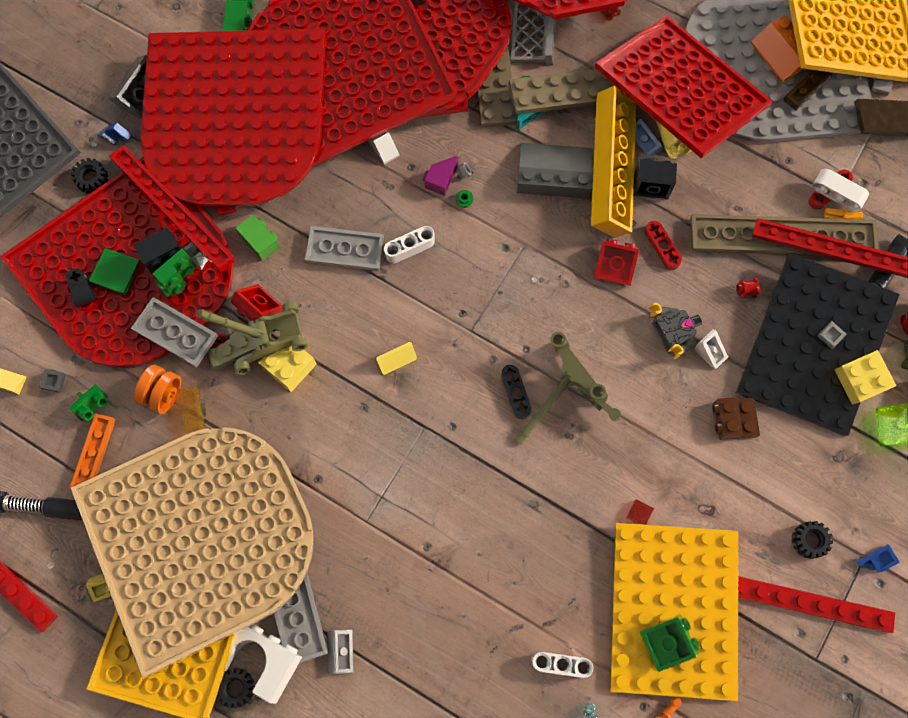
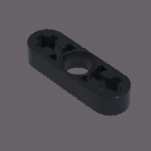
[501,365,531,419]

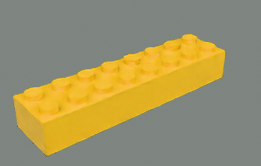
[591,86,636,238]

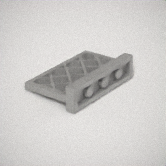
[511,1,556,65]

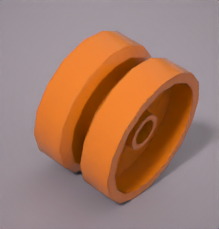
[134,364,182,414]

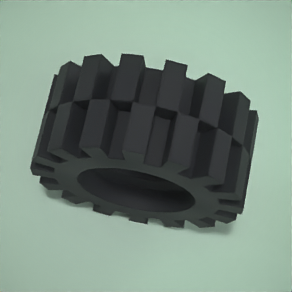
[71,158,109,194]
[792,521,833,559]
[216,668,255,708]

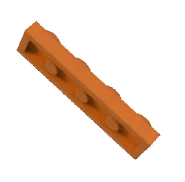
[69,413,116,489]

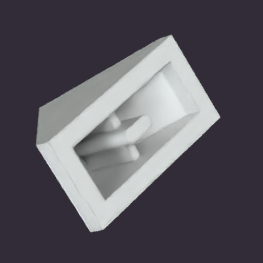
[368,131,399,165]
[694,329,728,369]

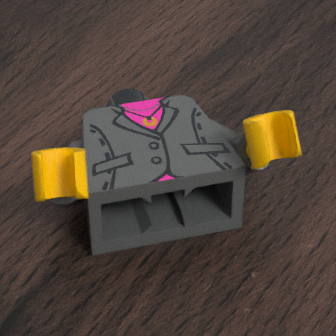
[647,303,702,359]

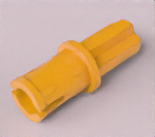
[823,208,863,220]

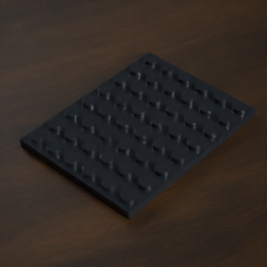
[735,253,900,436]

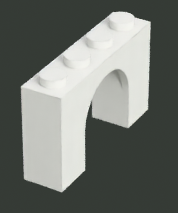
[224,624,302,704]

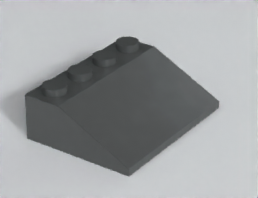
[517,143,593,199]

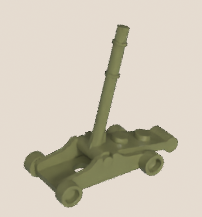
[196,302,308,375]
[515,332,621,445]

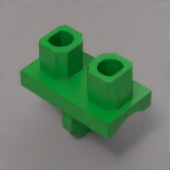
[68,384,109,421]

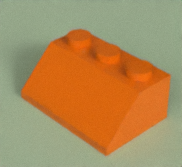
[751,15,805,82]

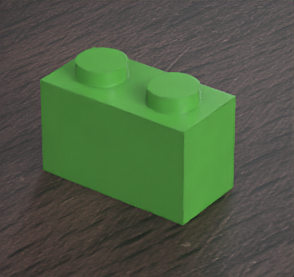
[236,215,279,261]

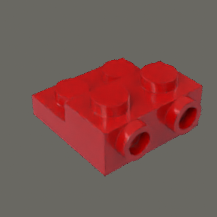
[594,238,640,286]

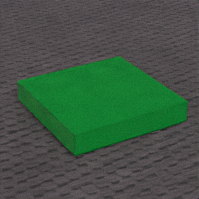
[89,248,141,295]

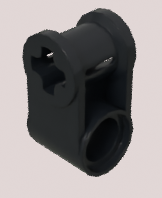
[66,268,97,308]

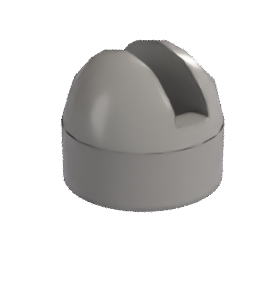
[456,162,471,178]

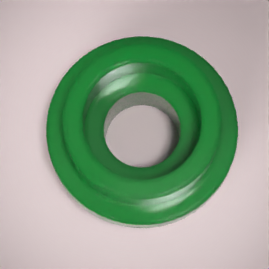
[455,190,474,208]

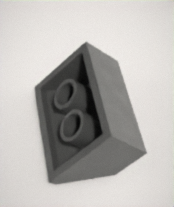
[109,55,147,120]

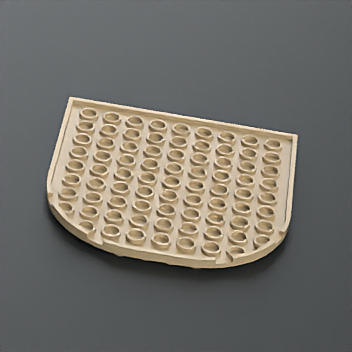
[71,427,314,678]

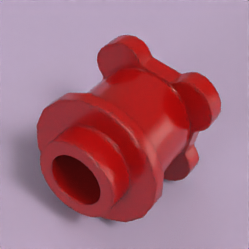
[736,277,760,298]

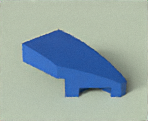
[97,123,132,145]
[856,544,900,572]

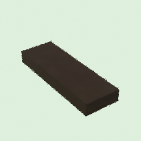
[783,70,833,111]

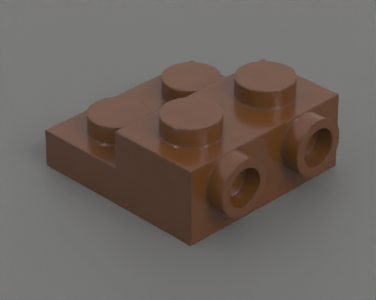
[712,397,760,440]

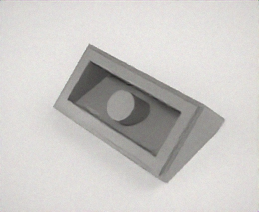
[327,630,353,674]

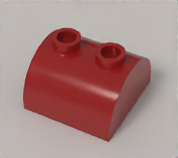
[231,284,283,321]

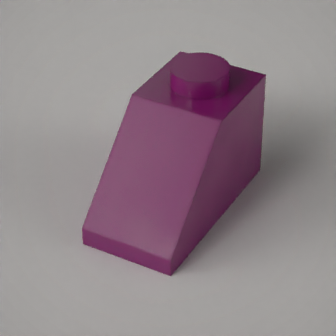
[423,156,459,196]

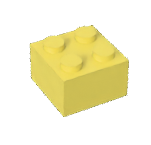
[259,346,316,392]
[834,350,896,405]

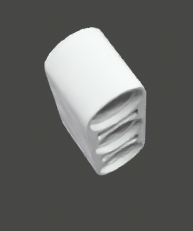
[812,169,869,212]
[384,226,435,264]
[531,652,593,678]

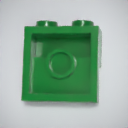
[153,248,196,297]
[640,614,700,672]

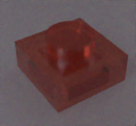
[626,499,654,525]

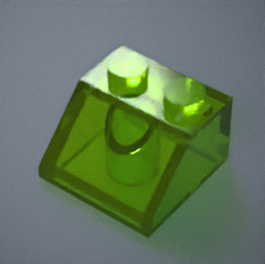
[876,403,908,447]

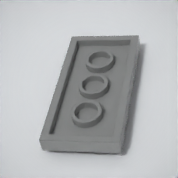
[305,226,384,271]
[131,297,218,368]
[274,573,329,663]

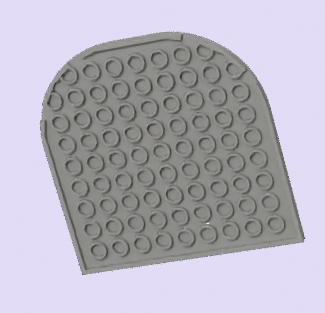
[686,0,872,142]

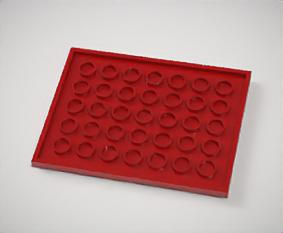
[594,15,772,159]

